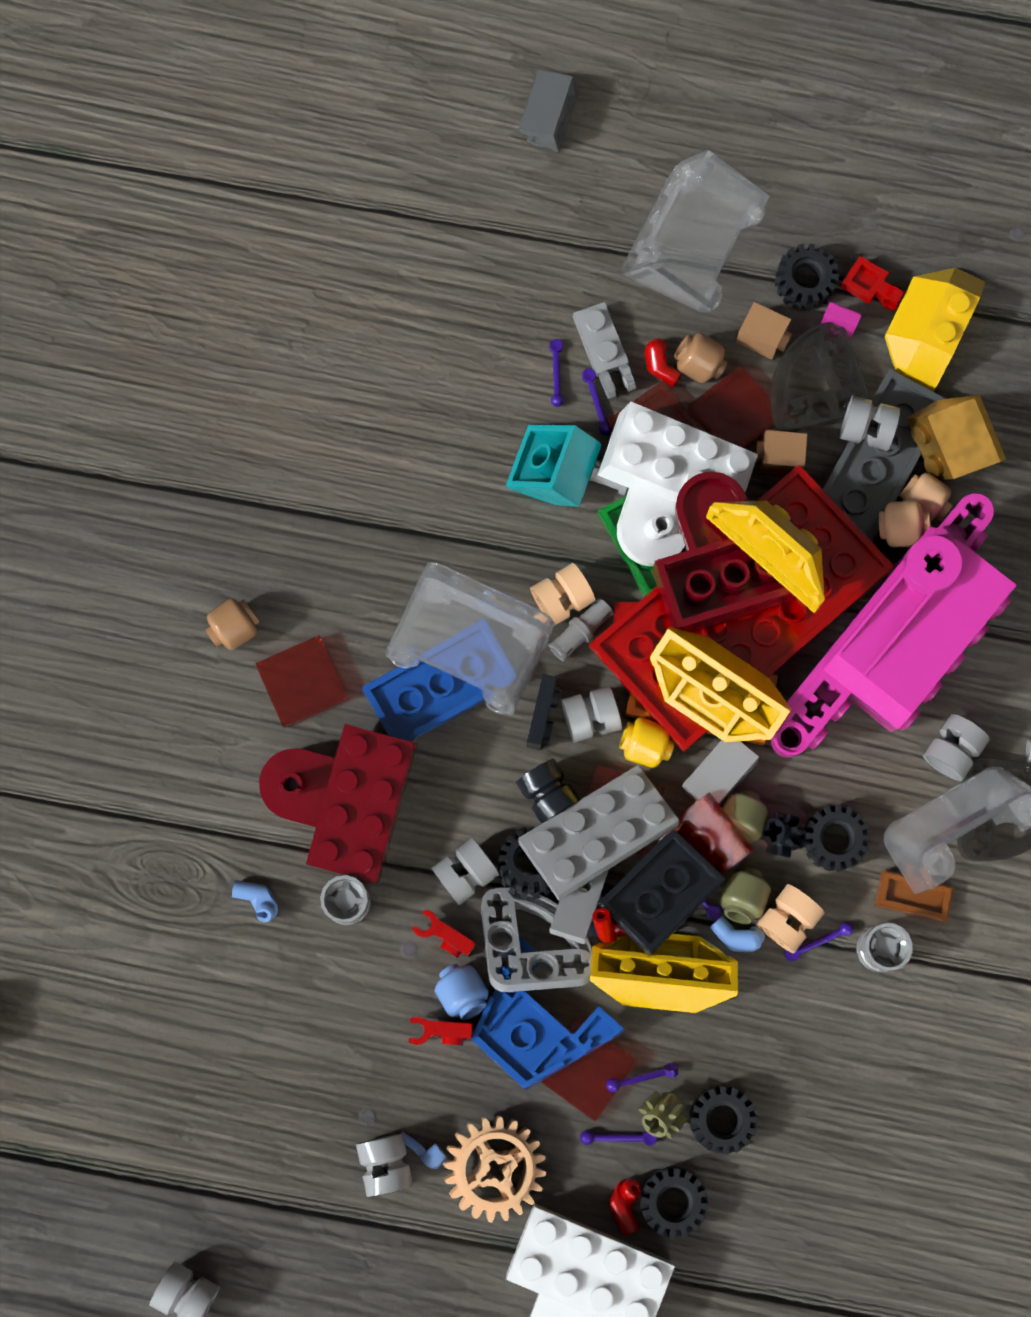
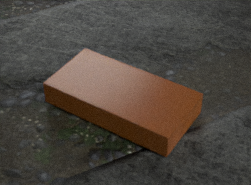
[874,870,954,923]

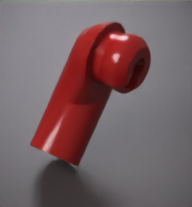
[644,338,682,387]
[592,908,626,943]

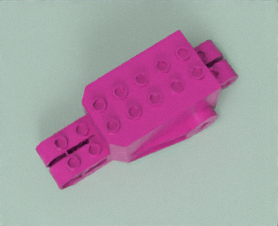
[770,493,1017,758]

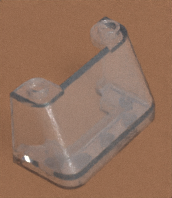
[622,150,770,313]
[386,562,554,716]
[884,766,1031,894]

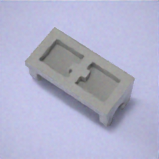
[682,740,759,817]

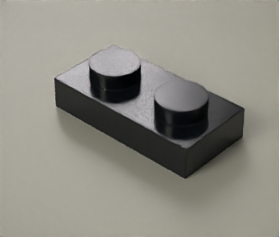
[526,674,562,750]

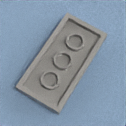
[518,765,679,900]

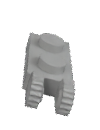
[573,302,636,399]

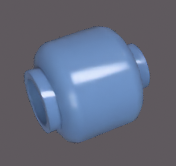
[435,964,489,1021]

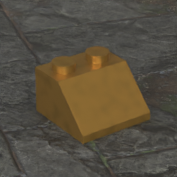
[907,395,1006,480]

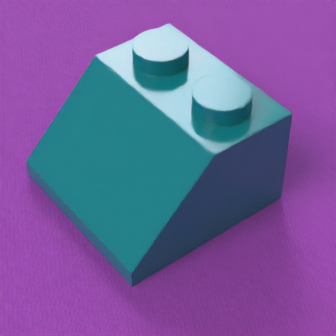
[505,425,602,507]

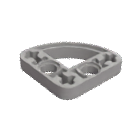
[481,888,592,992]

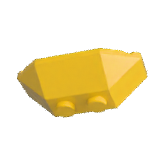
[884,268,986,392]
[706,501,825,613]
[650,627,792,742]
[590,934,738,1013]

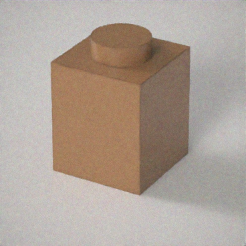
[736,302,792,360]
[754,430,807,476]

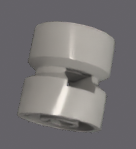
[840,395,901,451]
[561,686,622,743]
[923,714,990,781]
[431,838,499,905]
[320,875,371,926]
[856,923,913,972]
[356,1133,413,1197]
[149,1261,220,1317]

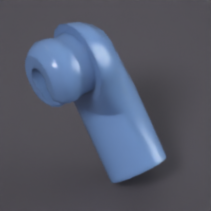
[232,880,278,922]
[710,915,765,952]

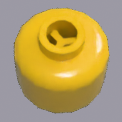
[619,717,675,769]

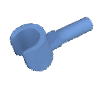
[401,1131,448,1169]

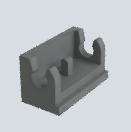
[519,70,578,152]

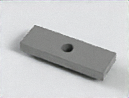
[549,869,609,944]

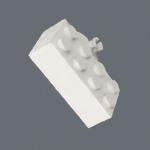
[598,402,758,567]
[506,1203,675,1317]

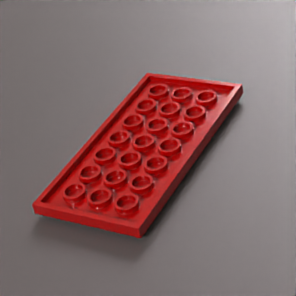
[589,465,895,752]

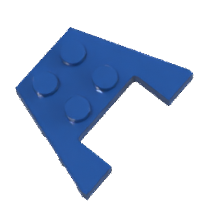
[471,935,625,1090]

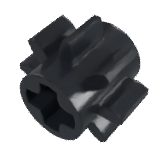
[760,812,806,858]

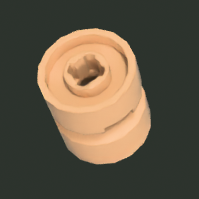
[530,563,595,627]
[756,884,825,953]

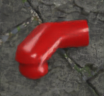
[609,1178,641,1237]

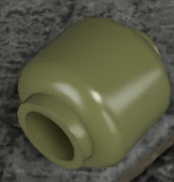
[717,790,768,846]
[719,868,771,924]

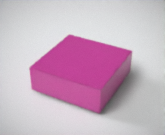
[820,302,861,337]

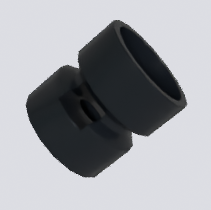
[516,758,580,824]

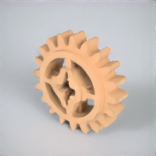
[443,1115,546,1222]

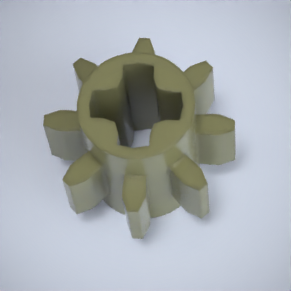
[639,1091,687,1139]

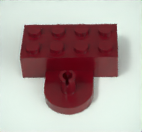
[652,472,798,632]
[259,724,418,884]

